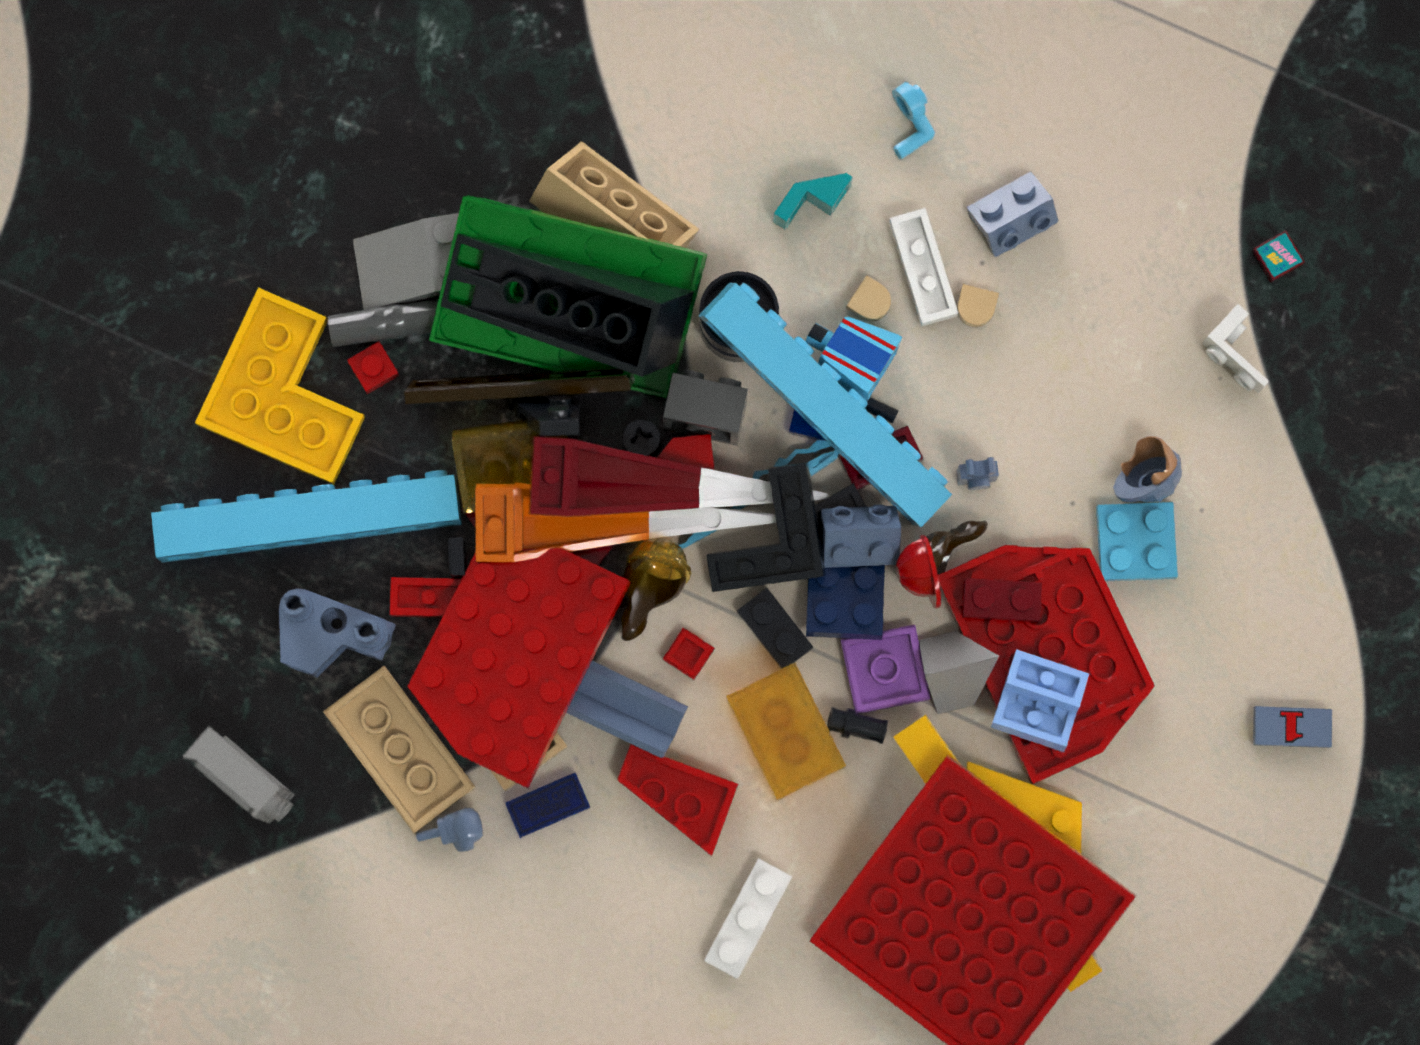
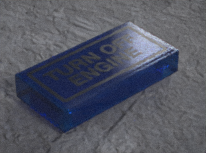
[505,772,591,839]

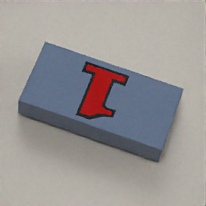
[1253,706,1332,748]

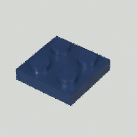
[806,565,885,640]

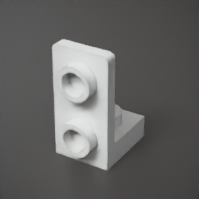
[1202,304,1269,393]

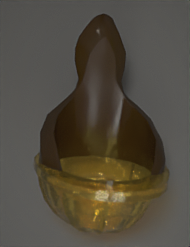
[621,538,692,641]

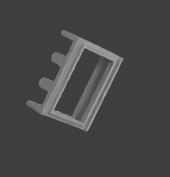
[183,727,295,824]

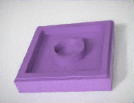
[840,625,931,714]

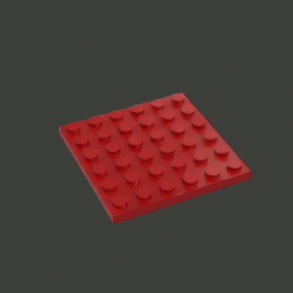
[809,755,1136,1045]

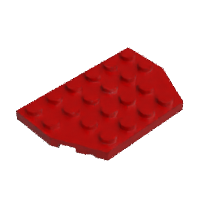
[938,545,1155,785]
[407,548,631,789]

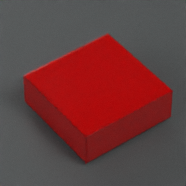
[662,627,715,681]

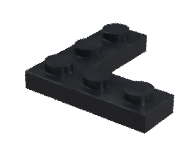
[706,462,826,592]

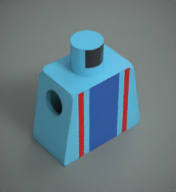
[805,317,902,402]

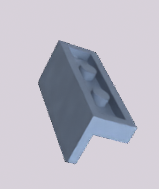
[566,661,688,758]

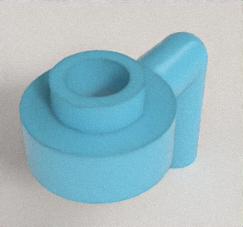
[892,82,935,159]

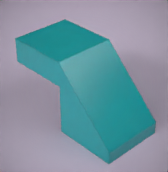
[773,173,853,230]

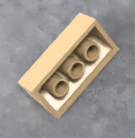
[529,142,699,248]

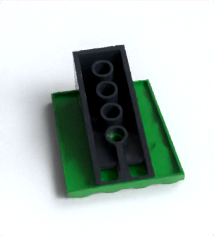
[429,195,708,398]

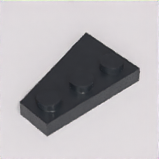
[505,394,581,436]

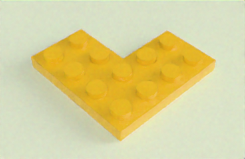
[195,288,365,485]

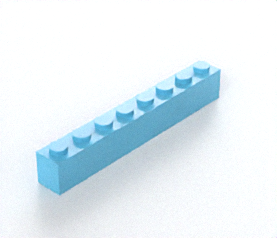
[698,283,952,527]
[151,470,462,563]

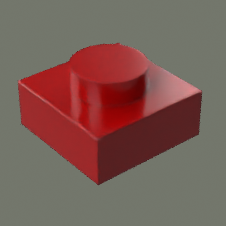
[347,341,400,394]

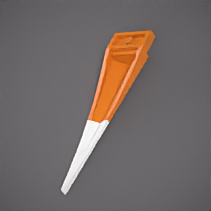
[475,482,777,562]

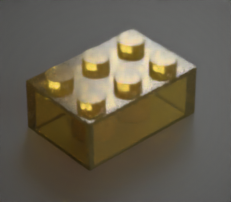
[726,663,846,803]

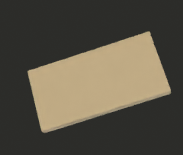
[323,666,476,834]

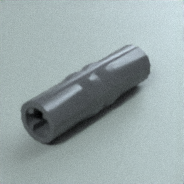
[328,299,439,347]

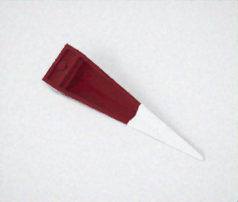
[529,437,830,517]

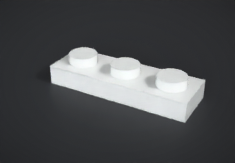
[889,208,958,327]
[704,858,792,979]

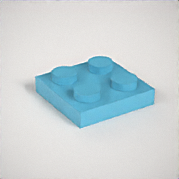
[1096,502,1178,582]

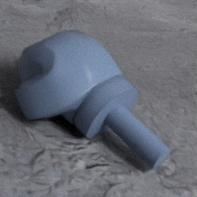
[416,808,483,852]

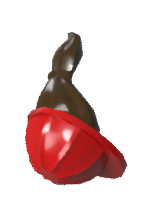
[896,520,988,609]

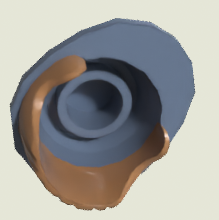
[1113,436,1182,502]

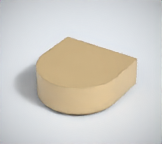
[846,275,891,321]
[957,284,999,327]

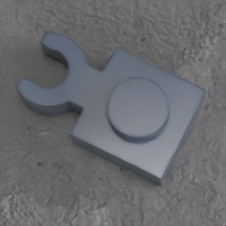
[957,457,999,490]

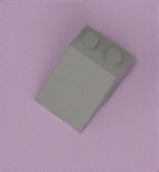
[353,213,459,310]

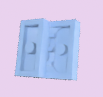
[991,649,1089,752]

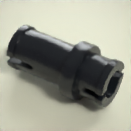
[826,707,888,744]

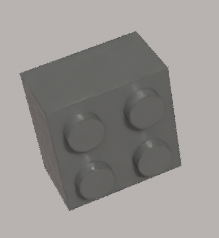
[663,370,748,446]

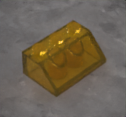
[451,419,569,513]

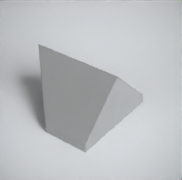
[919,631,999,714]

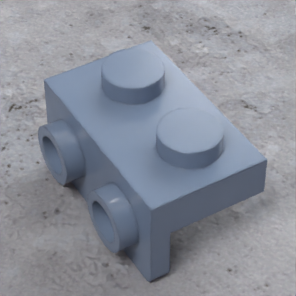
[967,171,1058,257]
[821,504,901,568]

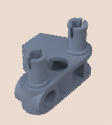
[279,588,396,678]

